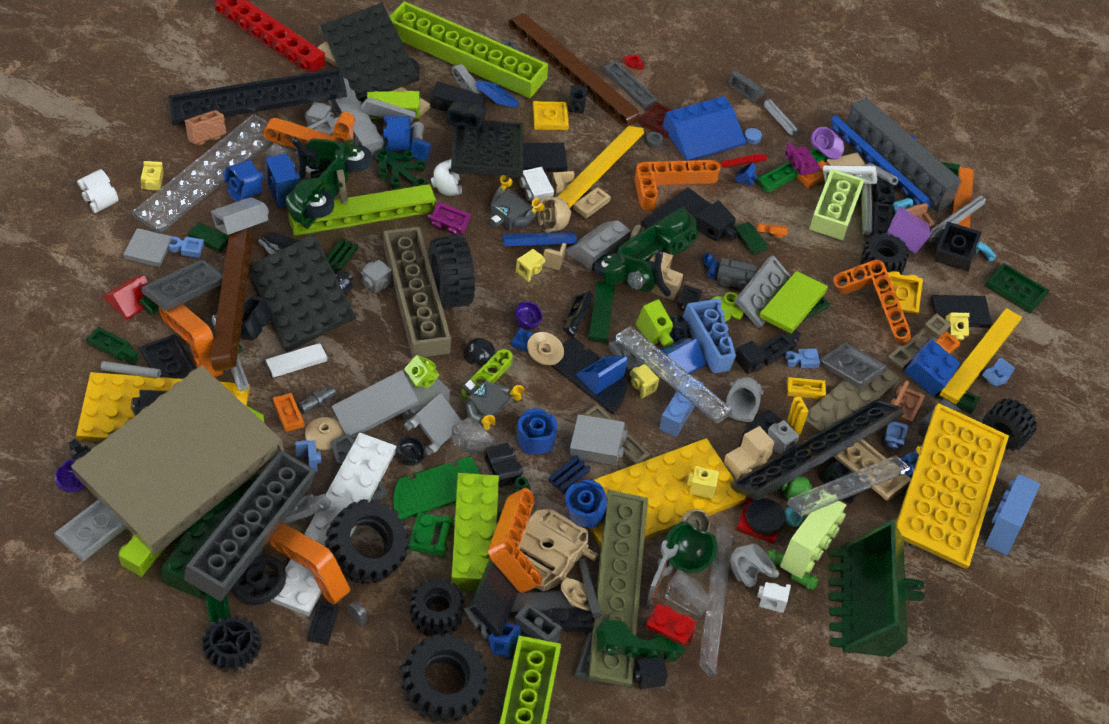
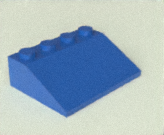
[662,96,746,161]

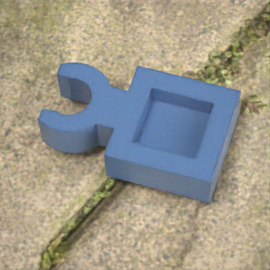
[169,237,204,258]
[785,349,820,368]

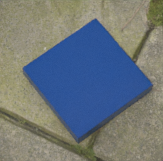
[475,80,519,108]

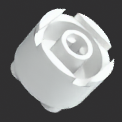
[77,169,118,213]

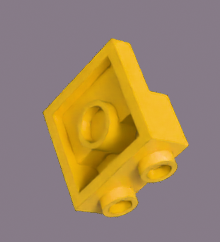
[881,271,923,315]

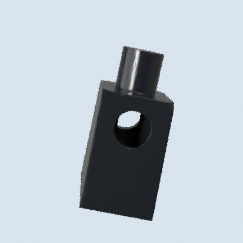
[695,200,738,241]

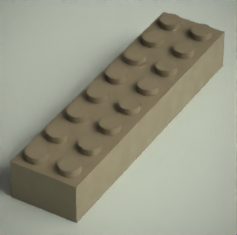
[383,227,451,359]

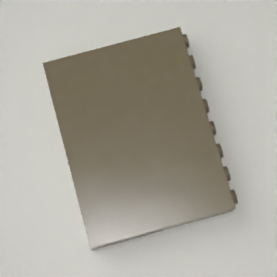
[71,365,284,556]

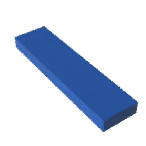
[502,232,577,246]

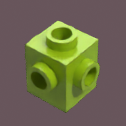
[404,355,440,389]

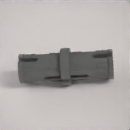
[297,385,337,414]

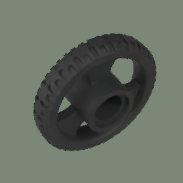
[232,556,286,605]

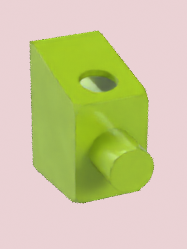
[635,299,674,348]

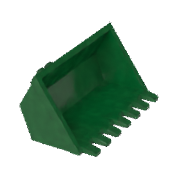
[828,518,925,657]

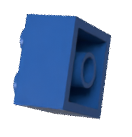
[266,153,301,208]
[904,339,960,396]

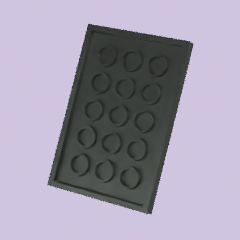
[320,2,419,102]
[451,121,523,178]
[249,234,357,352]

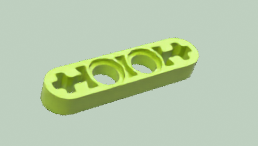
[461,349,513,402]

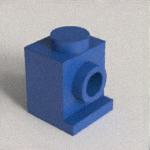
[489,622,521,659]

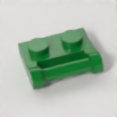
[408,512,454,557]

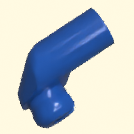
[702,253,719,279]

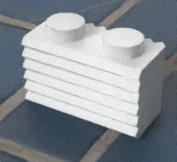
[519,167,554,206]

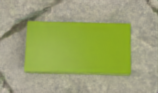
[759,271,828,334]

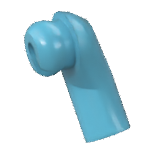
[976,242,996,261]

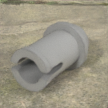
[411,122,424,141]

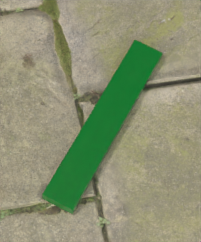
[756,148,830,193]

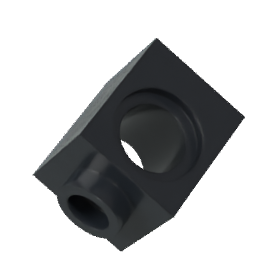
[567,85,588,114]
[872,180,895,205]

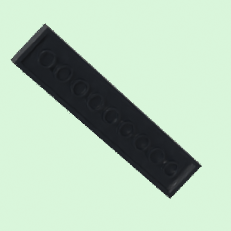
[168,68,347,125]
[730,399,904,500]

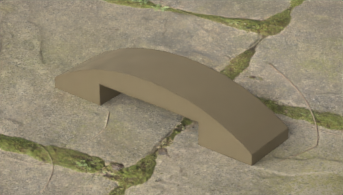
[888,314,951,369]

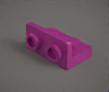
[785,142,820,176]

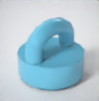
[784,506,803,527]

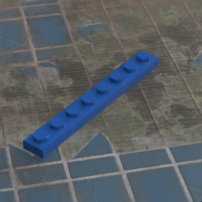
[831,115,930,208]

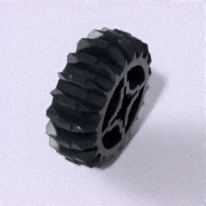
[202,615,262,672]

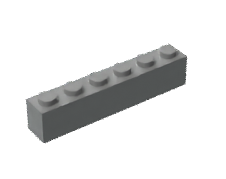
[328,79,385,156]

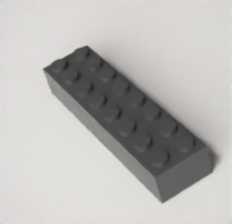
[846,97,961,212]
[184,450,316,602]

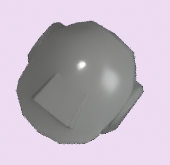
[730,544,779,587]

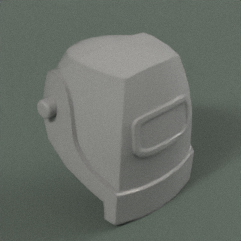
[725,377,764,422]

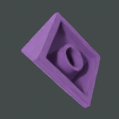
[886,206,931,254]

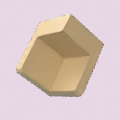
[552,171,574,197]
[542,243,566,271]

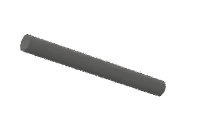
[578,559,601,618]

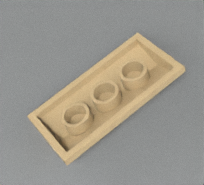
[834,439,911,501]

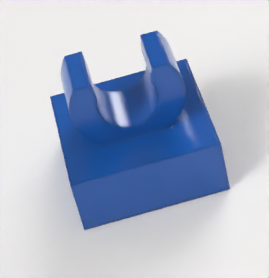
[410,138,431,162]
[734,163,757,187]
[511,328,533,353]

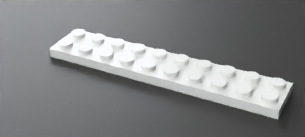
[270,433,397,616]

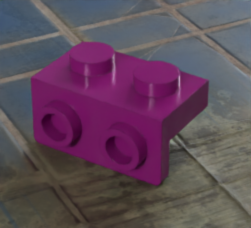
[428,202,472,236]

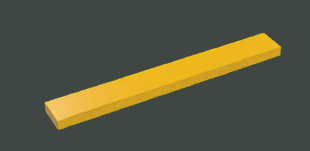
[557,126,644,208]
[940,308,1022,404]

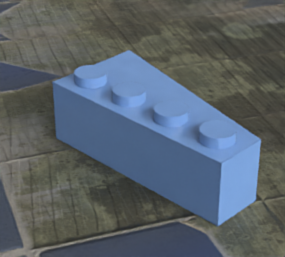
[985,474,1040,556]

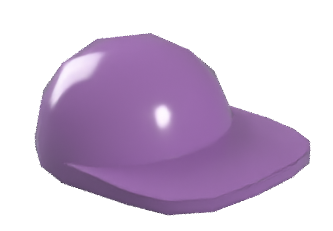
[811,127,844,159]

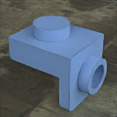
[982,358,1015,387]
[883,421,909,450]
[295,440,321,472]

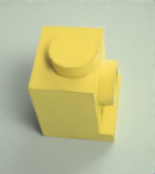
[141,161,163,191]
[516,249,545,282]
[946,313,969,341]
[629,364,659,399]

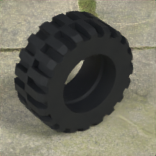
[428,235,475,309]
[325,499,410,584]
[401,633,488,723]

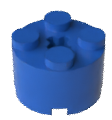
[384,115,411,151]
[223,159,264,201]
[516,408,558,455]
[565,480,607,528]

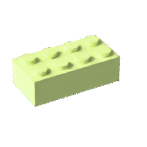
[809,169,865,240]
[780,493,846,579]

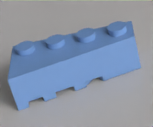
[683,298,736,374]

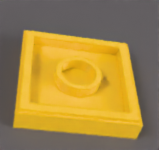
[532,101,569,130]

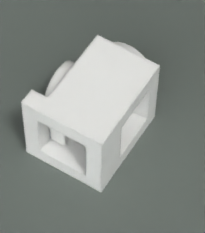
[757,582,791,613]

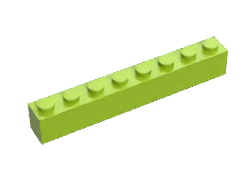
[288,184,436,236]

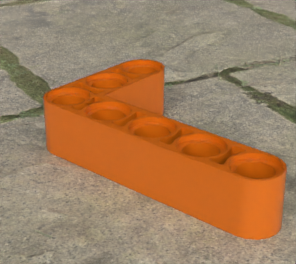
[263,112,355,149]
[634,160,720,211]
[833,260,912,345]
[159,304,223,378]
[488,488,542,593]
[266,522,350,604]

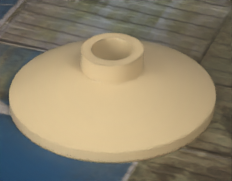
[527,332,564,365]
[305,417,345,451]
[561,579,591,611]

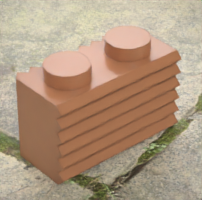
[185,110,227,145]

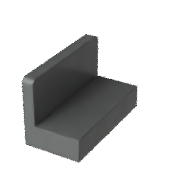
[728,70,766,103]

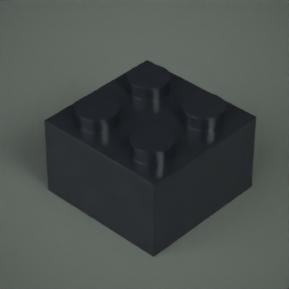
[934,221,982,272]

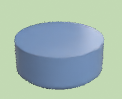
[744,128,762,144]

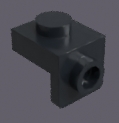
[677,285,702,312]
[668,313,688,341]

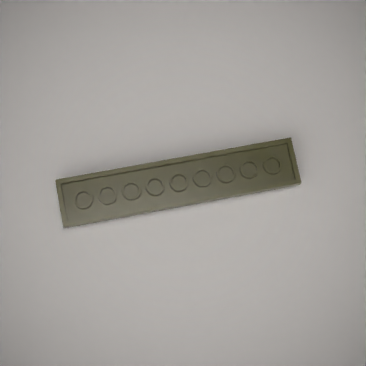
[588,490,648,687]

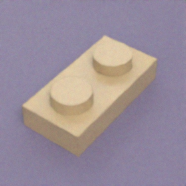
[573,187,611,219]

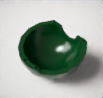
[666,521,718,574]

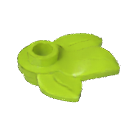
[711,292,743,321]

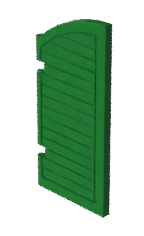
[393,456,480,520]

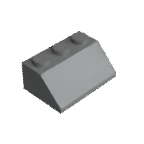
[566,221,631,272]

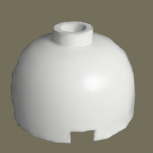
[431,160,462,196]

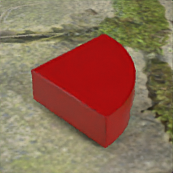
[622,54,644,70]

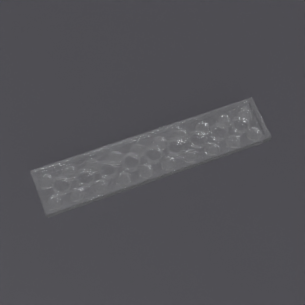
[132,114,272,234]

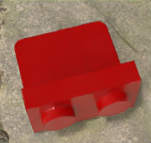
[646,604,696,647]

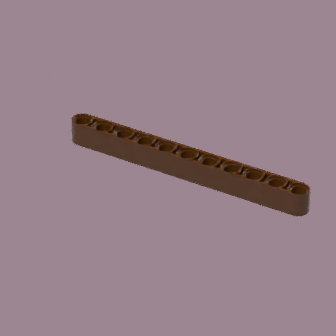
[508,13,640,127]
[211,228,253,372]

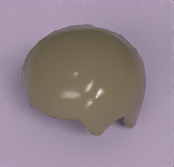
[679,509,710,532]

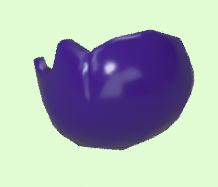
[514,301,543,329]
[55,459,85,493]

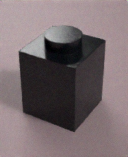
[734,340,766,374]
[633,657,668,690]

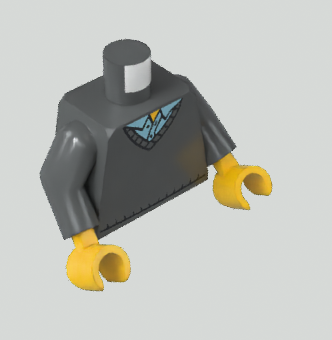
[489,175,544,230]
[463,380,525,430]

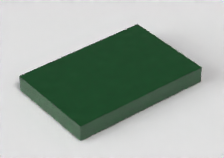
[985,263,1050,314]

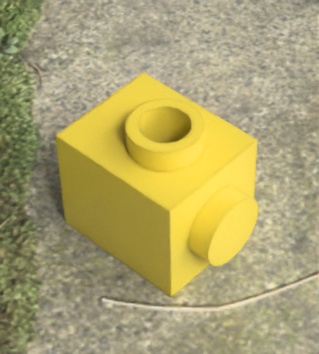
[687,466,719,499]

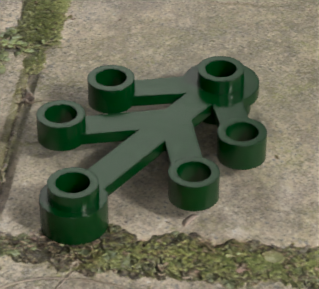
[374,149,427,189]

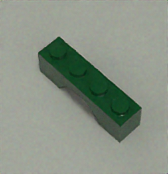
[596,619,685,662]

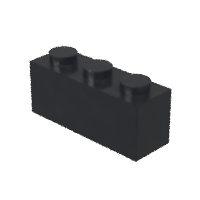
[430,82,486,112]

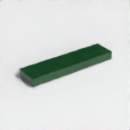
[588,281,615,343]

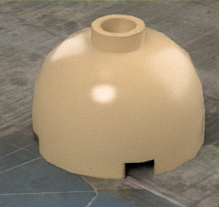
[537,196,571,233]

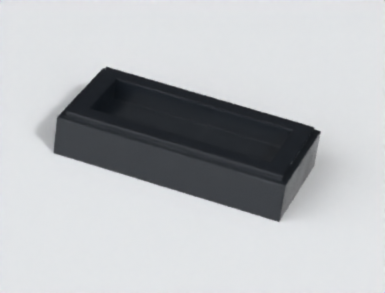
[307,601,340,645]

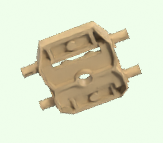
[519,509,599,592]

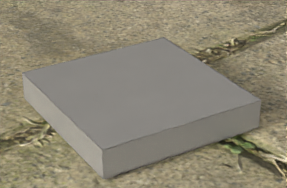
[123,228,172,267]

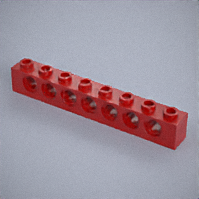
[215,0,325,73]

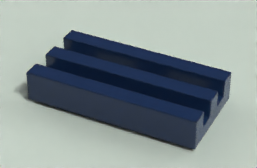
[549,455,591,493]

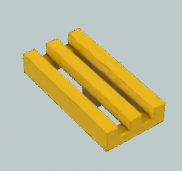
[787,377,826,399]
[787,396,809,435]

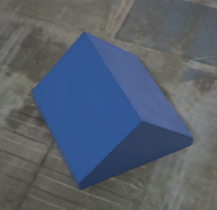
[653,338,706,381]
[576,356,627,394]

